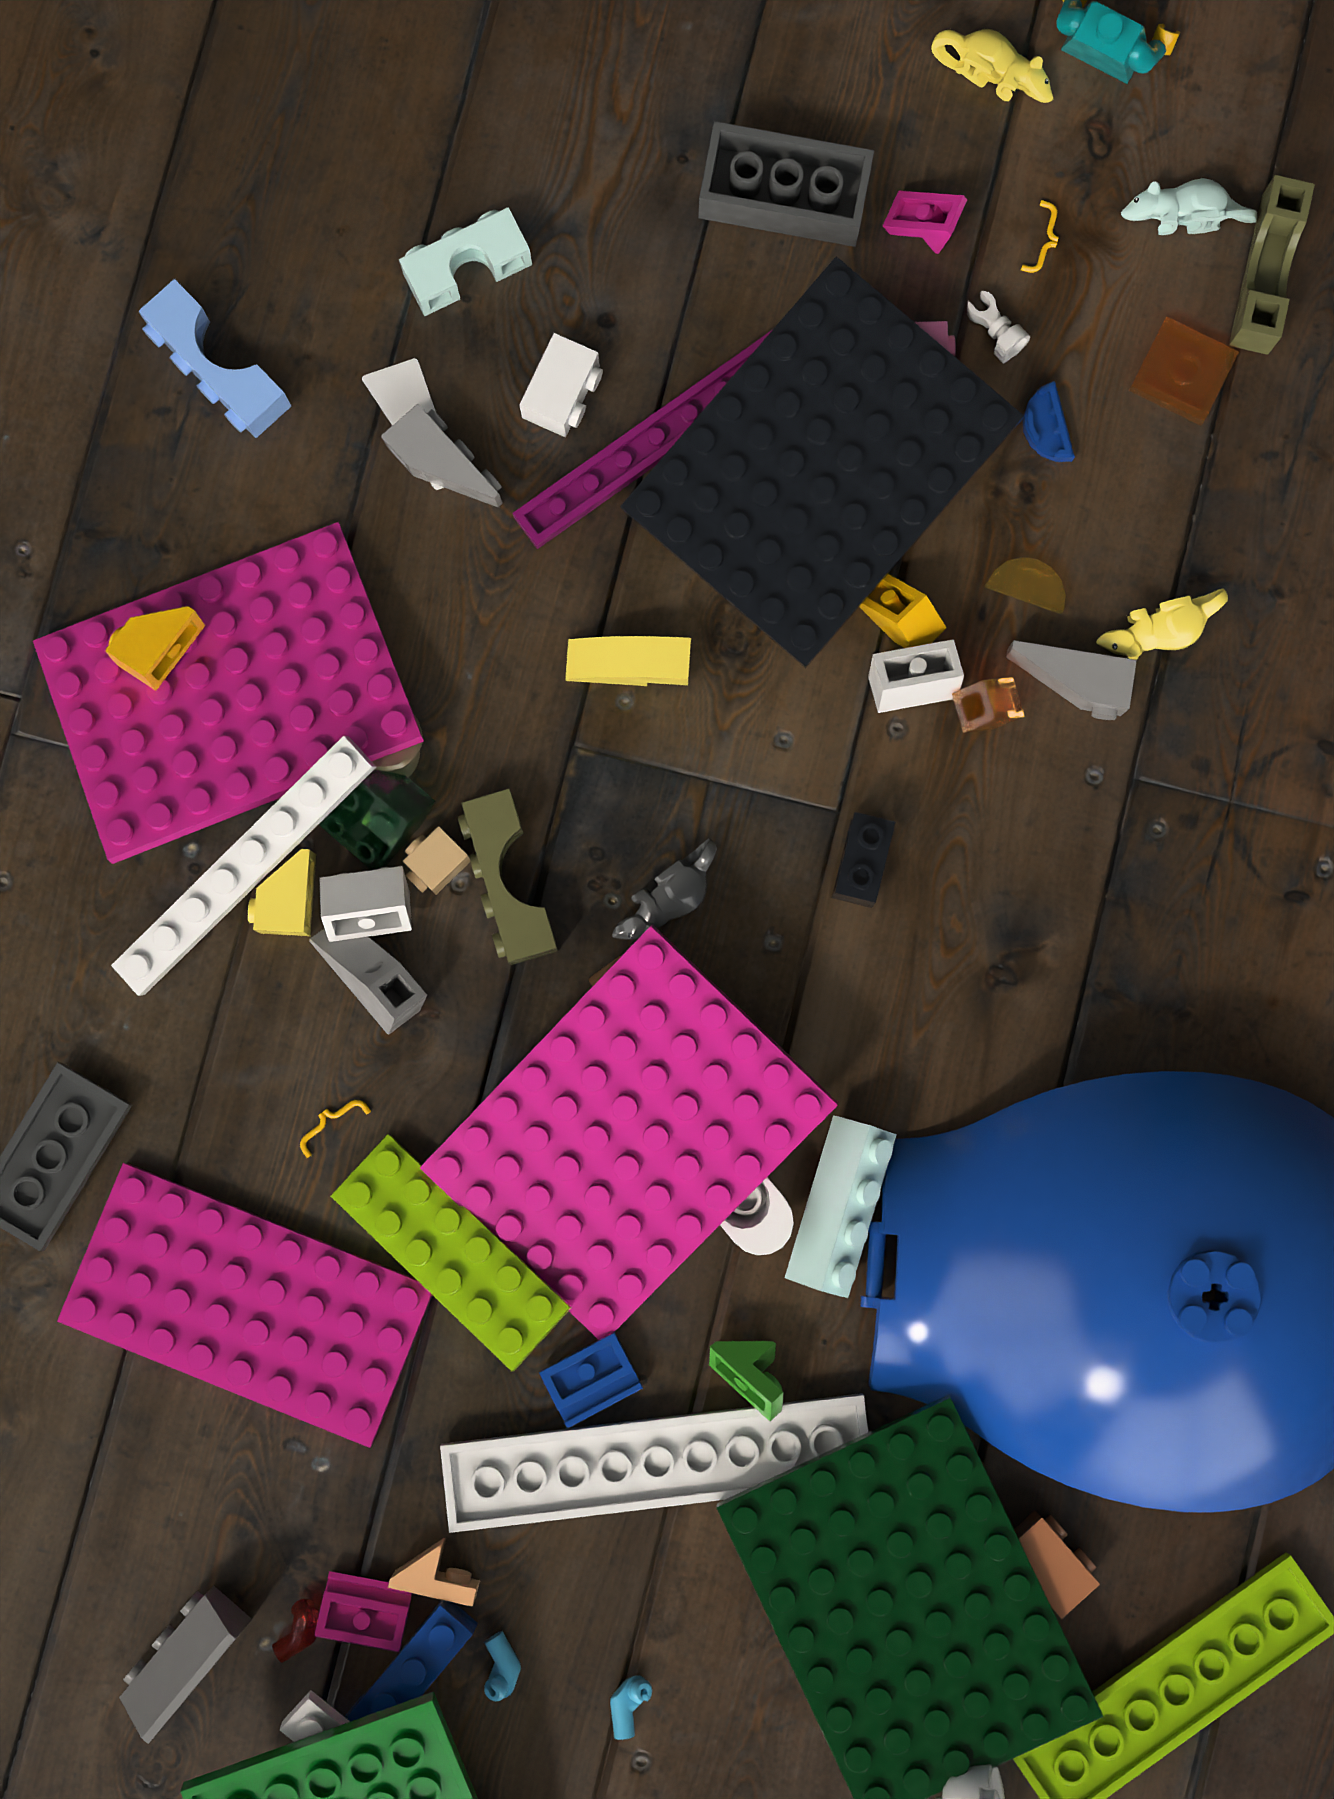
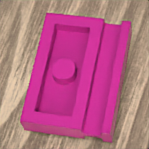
[315,1571,413,1652]

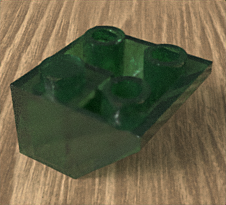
[318,770,436,870]

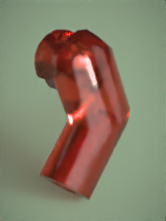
[272,1598,319,1663]

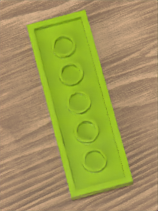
[330,1134,572,1371]

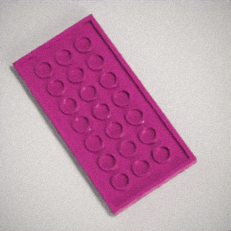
[57,1163,432,1448]

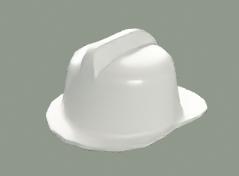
[720,1177,794,1255]

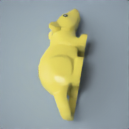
[931,29,1053,103]
[1096,588,1228,660]

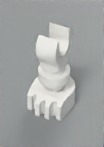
[967,291,1030,364]

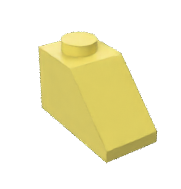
[248,849,316,936]

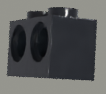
[831,812,896,908]

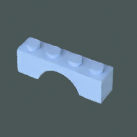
[139,279,291,438]

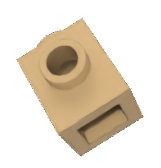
[403,826,470,895]

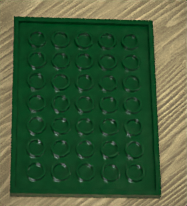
[716,1395,1104,1799]

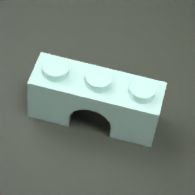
[399,207,532,316]

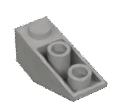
[381,404,503,507]
[309,928,427,1035]

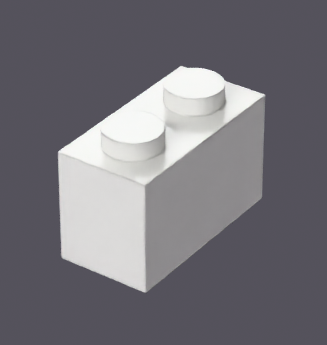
[520,333,603,437]
[868,639,964,713]
[320,866,412,942]

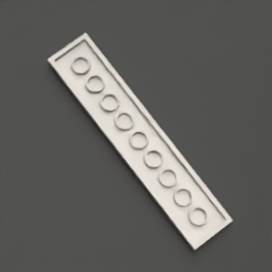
[440,1393,868,1533]

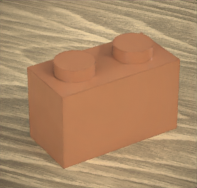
[1014,1511,1100,1619]

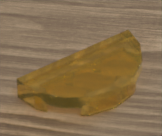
[985,557,1066,614]

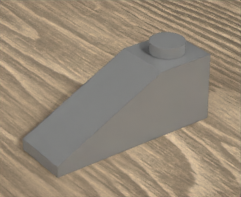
[1006,640,1137,720]

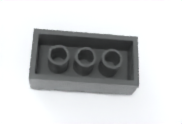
[698,121,874,247]

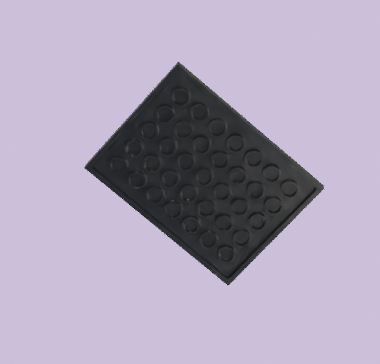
[620,256,1024,669]

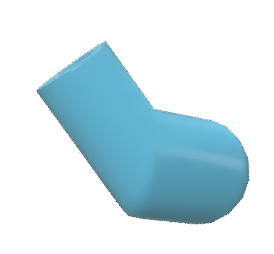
[484,1631,521,1702]
[610,1675,652,1740]

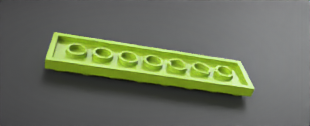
[1013,1552,1334,1799]

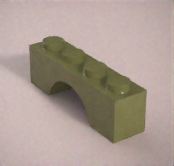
[1229,175,1315,355]
[457,789,558,965]

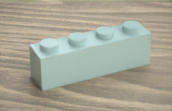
[785,1115,897,1298]

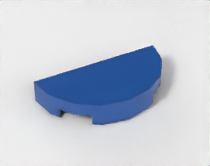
[1023,381,1075,462]

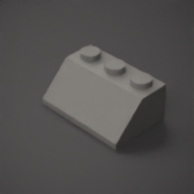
[119,1586,252,1744]

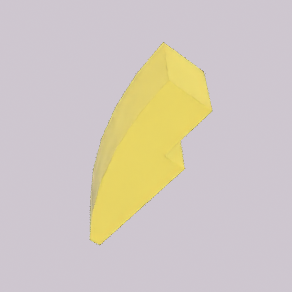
[566,636,691,686]

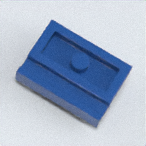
[539,1332,643,1428]

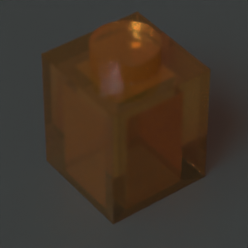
[952,677,1025,733]

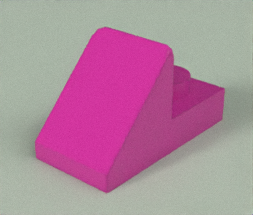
[883,191,967,254]

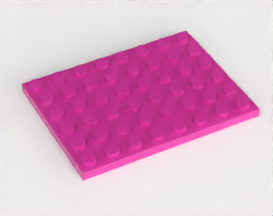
[33,522,424,864]
[420,924,838,1340]

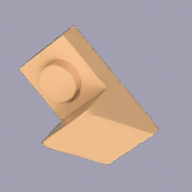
[388,1538,480,1606]

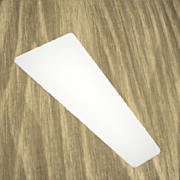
[362,358,444,490]

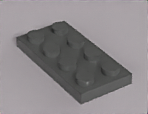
[0,1062,132,1251]

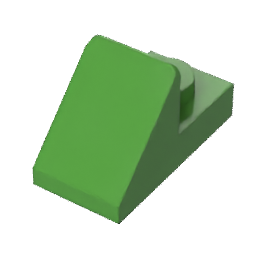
[709,1341,784,1422]

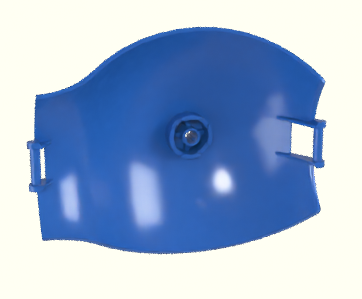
[860,1071,1334,1512]

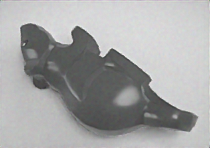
[612,838,717,940]

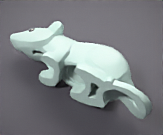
[1121,178,1257,235]

